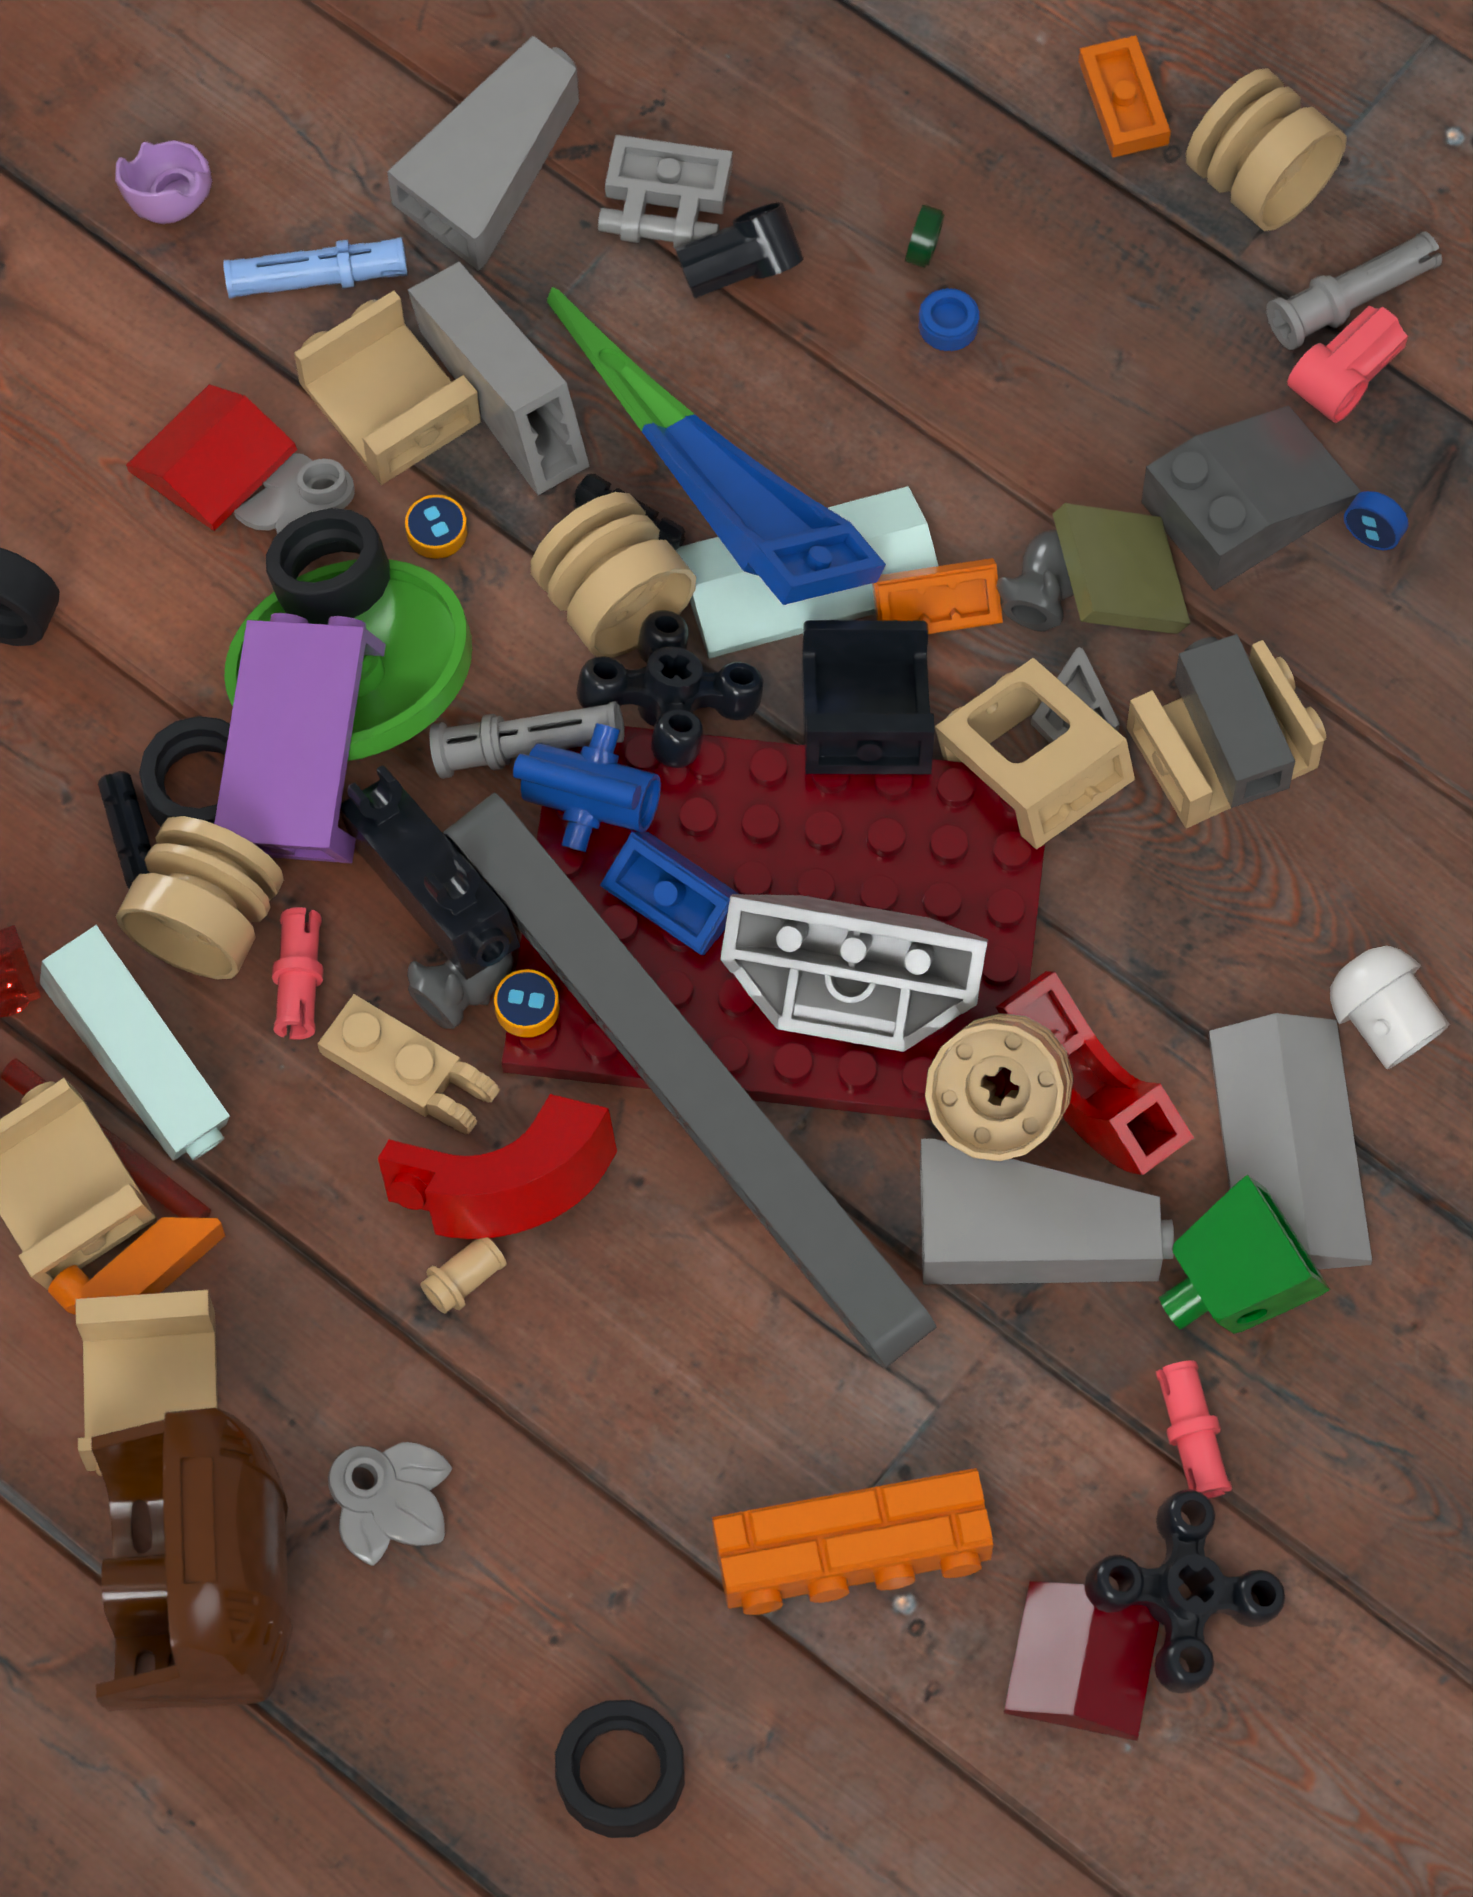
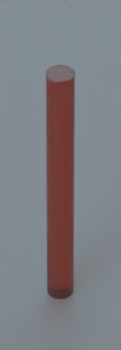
[1,1058,211,1218]

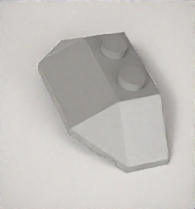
[720,894,988,1052]

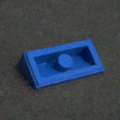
[600,831,739,955]

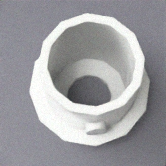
[1330,946,1450,1069]

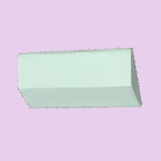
[676,486,939,658]

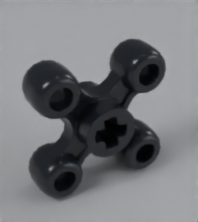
[576,610,764,768]
[1084,1490,1285,1694]

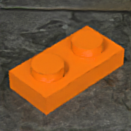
[1078,35,1171,158]

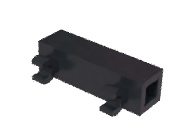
[340,765,520,980]

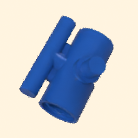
[513,723,661,852]

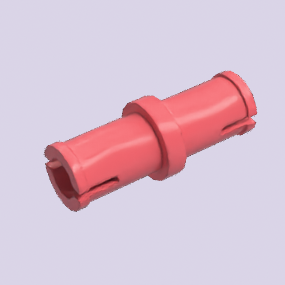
[272,907,324,1040]
[1155,1360,1232,1499]

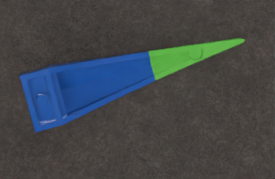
[547,287,886,605]

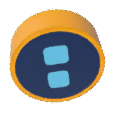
[405,495,467,559]
[494,969,559,1037]

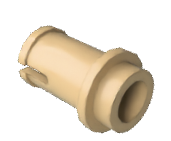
[420,1237,507,1314]

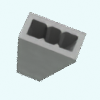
[387,36,579,271]
[408,262,589,495]
[920,1139,1174,1285]

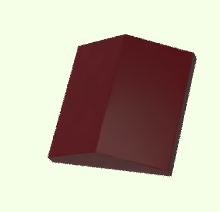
[1004,1581,1159,1741]

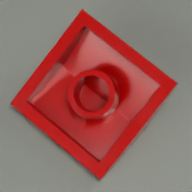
[126,384,297,531]

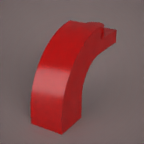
[995,971,1194,1175]
[378,1094,617,1239]

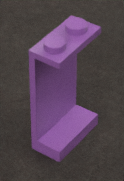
[214,613,386,863]

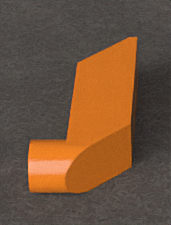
[48,1217,225,1315]

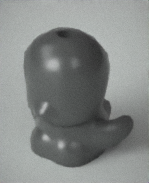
[997,530,1074,632]
[407,952,514,1029]

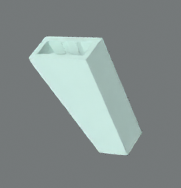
[40,925,230,1161]

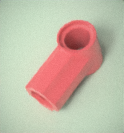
[1287,306,1408,423]

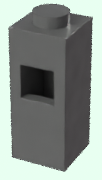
[1175,634,1295,808]

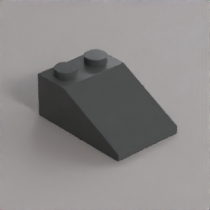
[1141,405,1361,591]

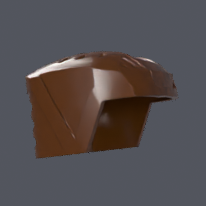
[91,1407,293,1711]

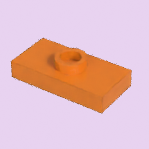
[872,558,1003,634]

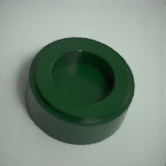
[905,204,945,268]

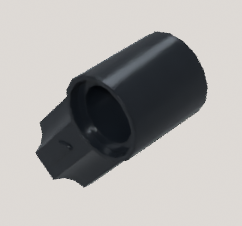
[675,202,804,299]

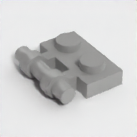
[598,135,733,248]

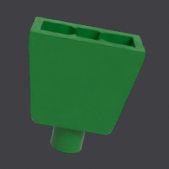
[1159,1175,1330,1334]

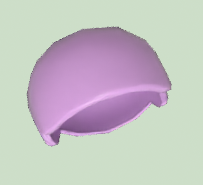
[115,140,212,224]

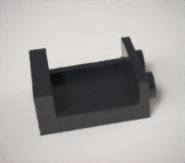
[801,620,935,774]

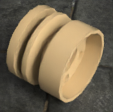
[1186,68,1346,231]
[530,492,696,658]
[116,816,284,979]
[925,1013,1074,1161]

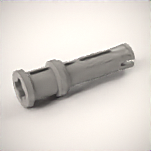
[1266,231,1442,350]
[430,701,624,779]

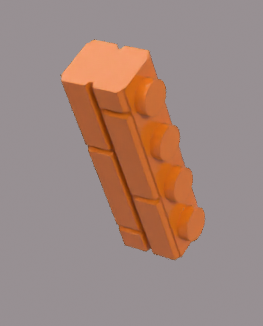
[712,1468,993,1615]

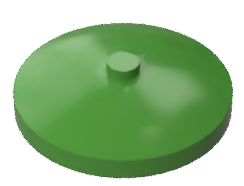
[224,559,473,761]

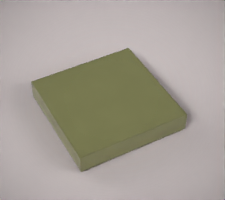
[1053,503,1190,634]

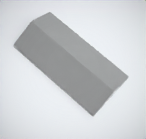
[1208,1013,1372,1270]

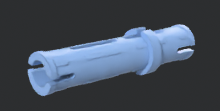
[224,237,408,299]

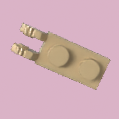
[318,994,500,1135]

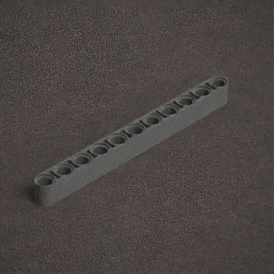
[443,793,937,1369]

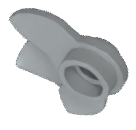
[234,453,355,534]
[328,1442,452,1566]

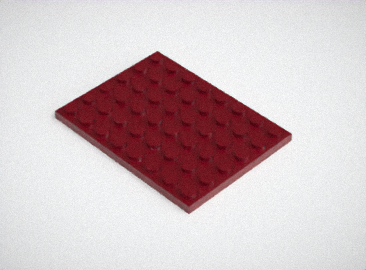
[502,726,1045,1121]

